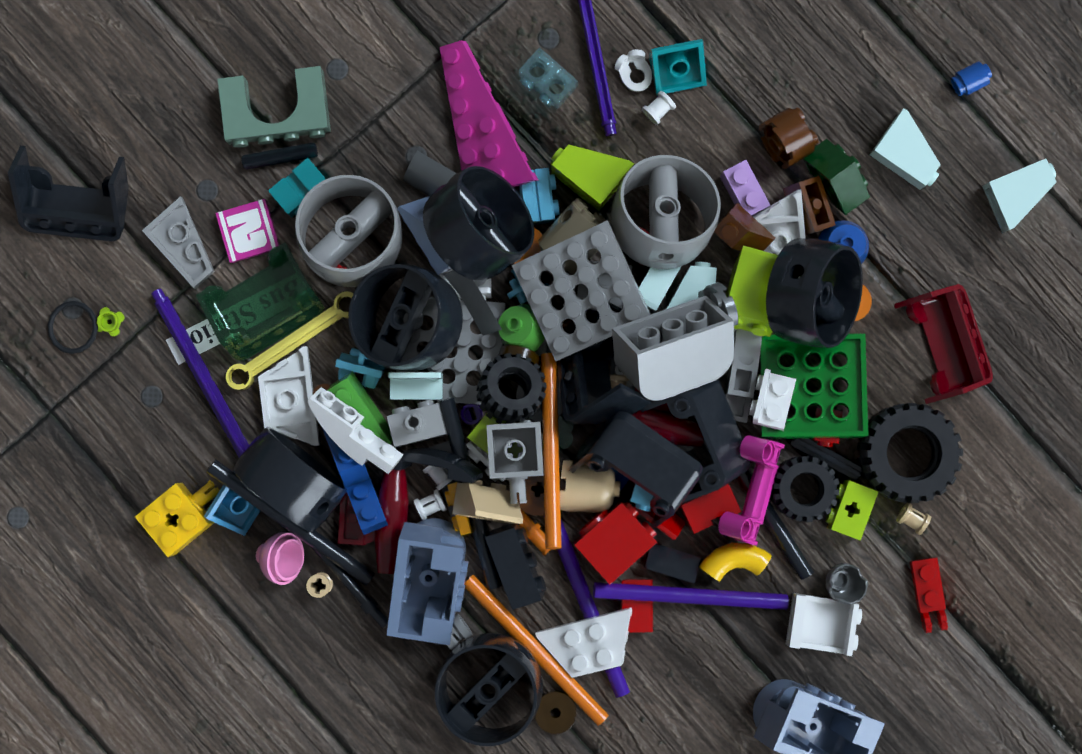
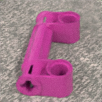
[719,435,785,546]

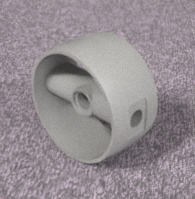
[611,155,721,269]
[295,175,402,287]

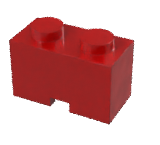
[680,483,742,534]

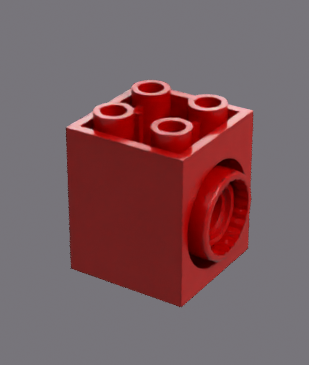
[573,501,657,585]

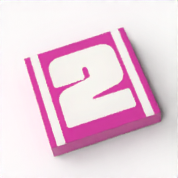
[215,199,281,263]

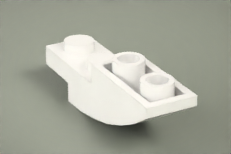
[308,387,403,474]

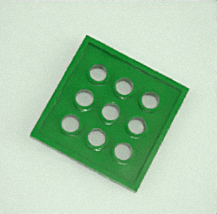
[760,334,868,439]

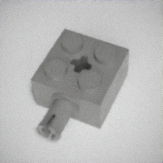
[387,400,447,447]
[487,422,544,504]

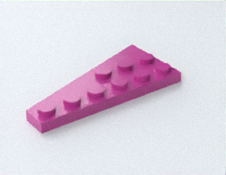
[440,40,539,187]

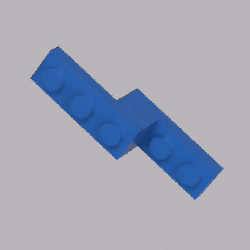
[322,428,388,535]

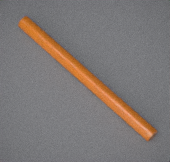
[541,353,561,550]
[464,574,609,726]

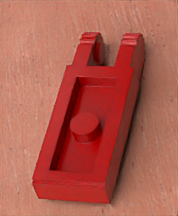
[910,557,948,633]

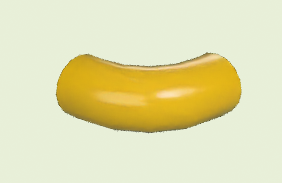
[699,542,771,582]

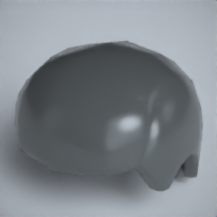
[826,563,868,605]

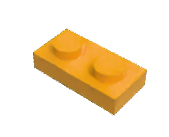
[445,482,473,536]

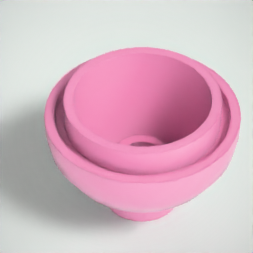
[256,532,304,585]

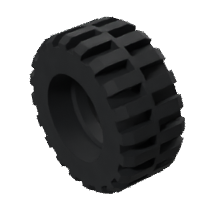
[857,403,963,503]

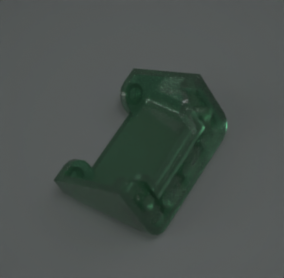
[196,242,324,360]

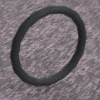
[47,301,98,354]

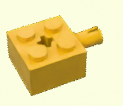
[135,480,220,557]

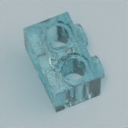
[519,47,578,109]

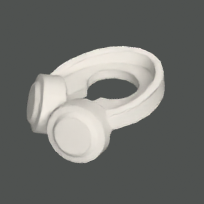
[615,49,652,92]

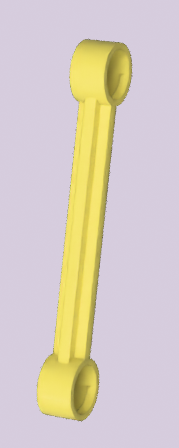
[226,291,354,390]

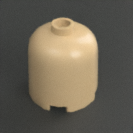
[560,460,620,513]

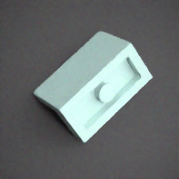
[388,372,443,400]

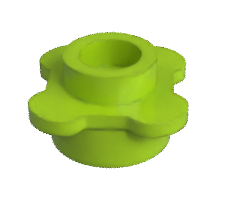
[97,307,125,336]

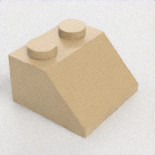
[452,480,523,524]

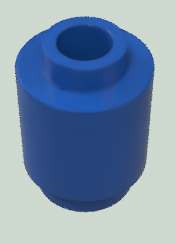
[951,61,992,96]

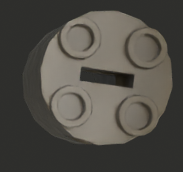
[538,198,614,274]

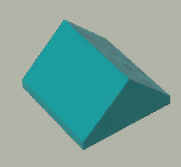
[649,39,707,95]

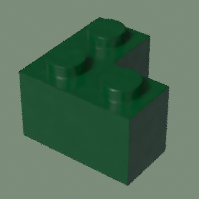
[803,139,870,215]

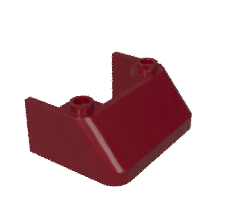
[894,284,993,404]

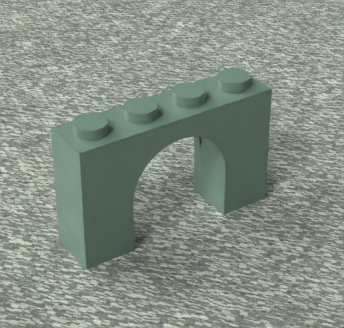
[218,66,331,148]

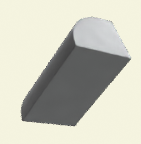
[403,150,457,196]

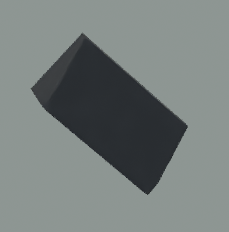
[644,544,701,583]

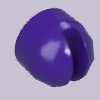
[461,404,483,425]

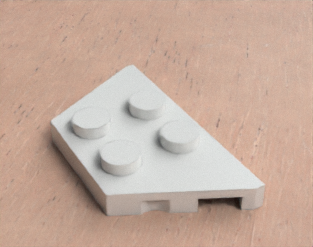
[752,189,806,278]
[258,346,320,446]
[535,607,632,678]

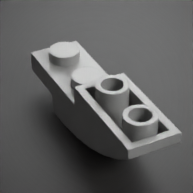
[725,329,762,423]

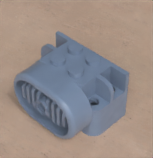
[387,518,469,645]
[753,679,885,754]

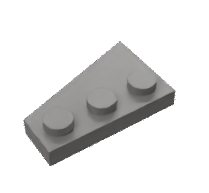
[142,196,215,289]

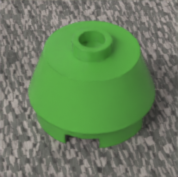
[498,304,545,352]

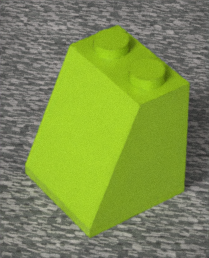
[551,144,634,212]
[726,245,778,337]

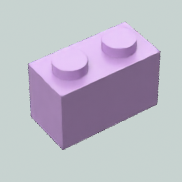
[720,160,771,216]

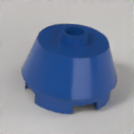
[819,220,869,264]

